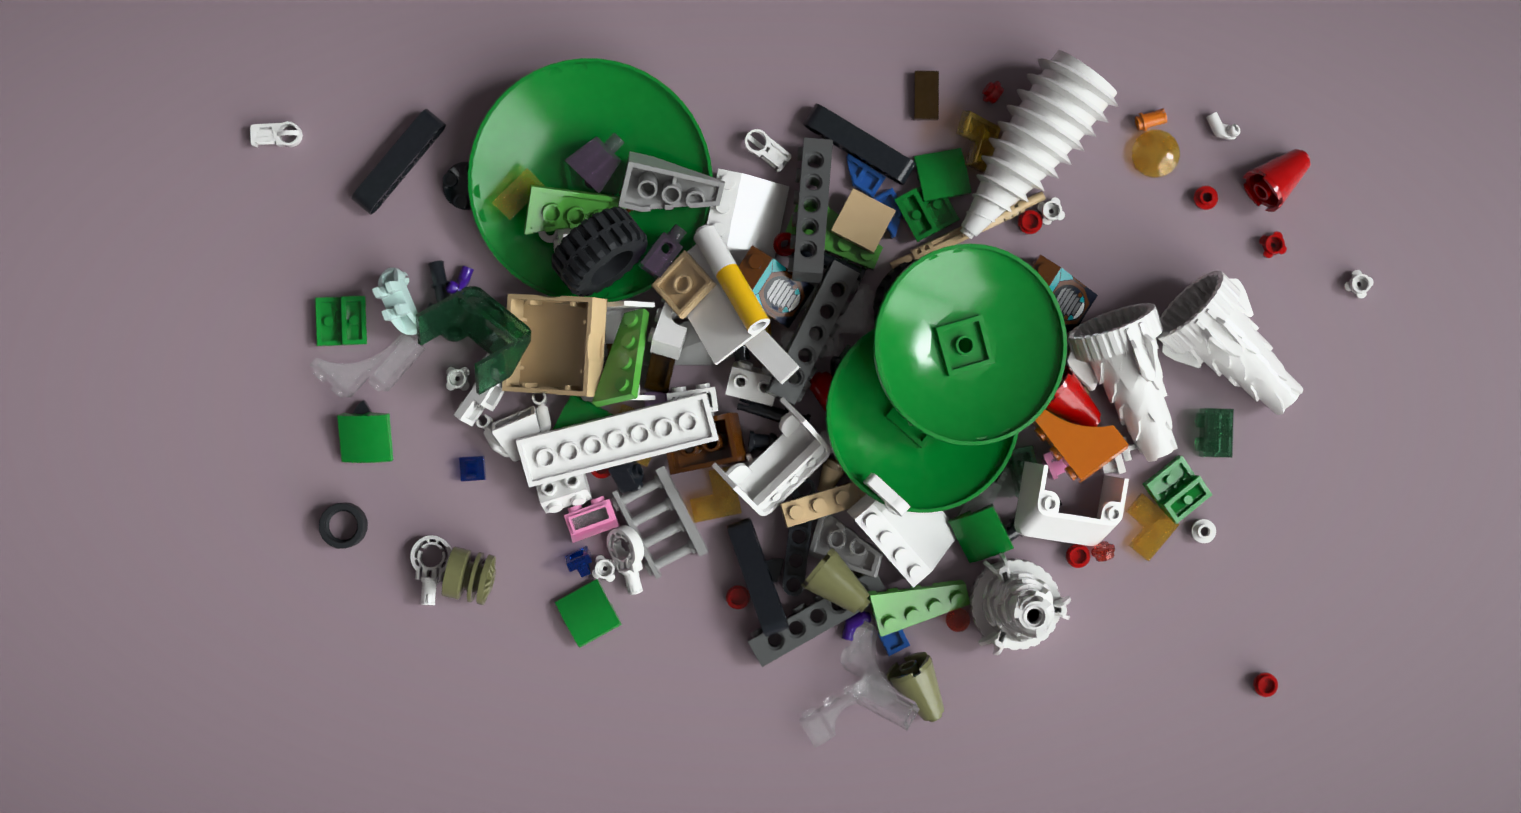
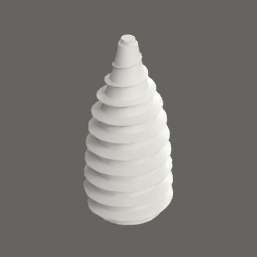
[960,50,1119,239]

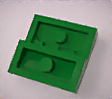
[914,148,972,202]
[894,187,960,242]
[315,296,367,346]
[553,396,614,430]
[337,412,394,463]
[1142,455,1212,524]
[948,503,1014,563]
[555,579,622,648]

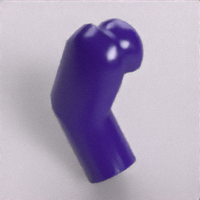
[446,265,474,296]
[842,610,871,641]

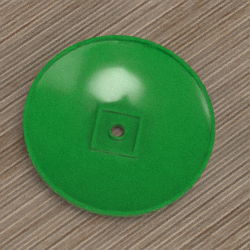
[873,244,1067,446]
[826,329,1018,513]

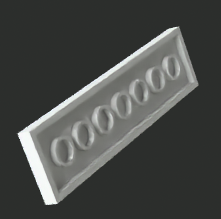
[516,392,719,487]

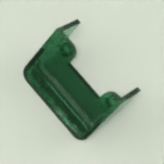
[416,286,531,395]

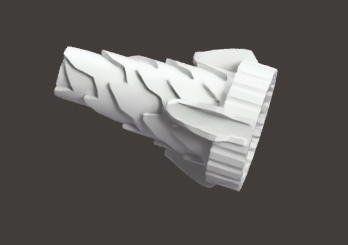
[1157,270,1303,415]
[1067,303,1178,462]
[969,553,1071,656]

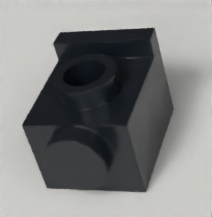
[608,461,644,493]

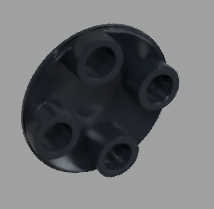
[442,162,472,210]

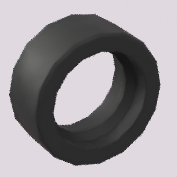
[319,503,368,549]

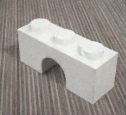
[648,298,688,360]

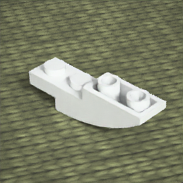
[454,331,507,426]

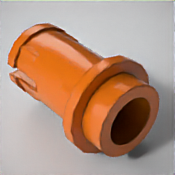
[1135,108,1167,131]

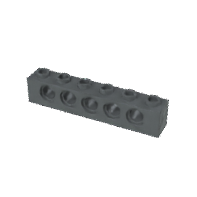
[788,137,833,283]
[765,260,860,405]
[748,572,887,667]

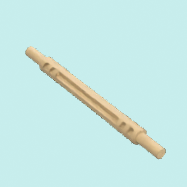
[890,191,1046,269]

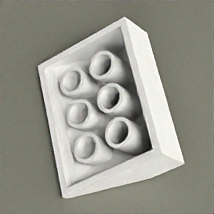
[707,168,789,267]
[847,494,956,588]

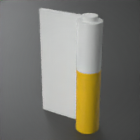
[662,225,770,365]

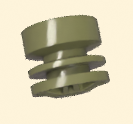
[442,546,496,605]

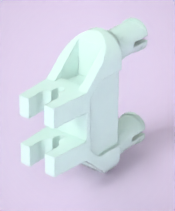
[372,268,427,335]

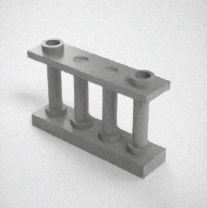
[611,466,709,579]

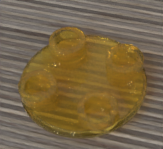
[1132,130,1180,178]

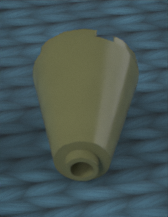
[801,548,871,613]
[886,652,944,722]

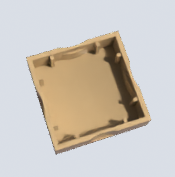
[502,294,607,397]

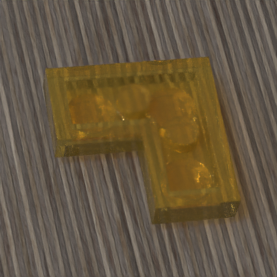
[956,110,1001,173]
[492,168,544,220]
[690,466,742,523]
[1125,493,1180,561]

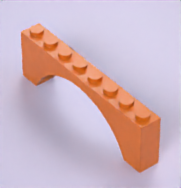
[1033,410,1129,483]

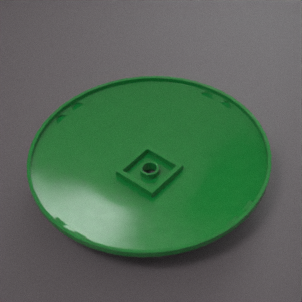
[468,58,713,302]

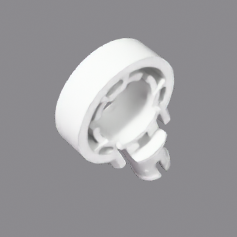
[607,525,644,595]
[410,535,452,606]

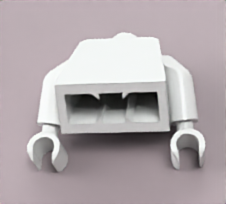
[476,393,551,462]

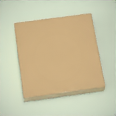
[830,188,896,254]
[651,250,717,319]

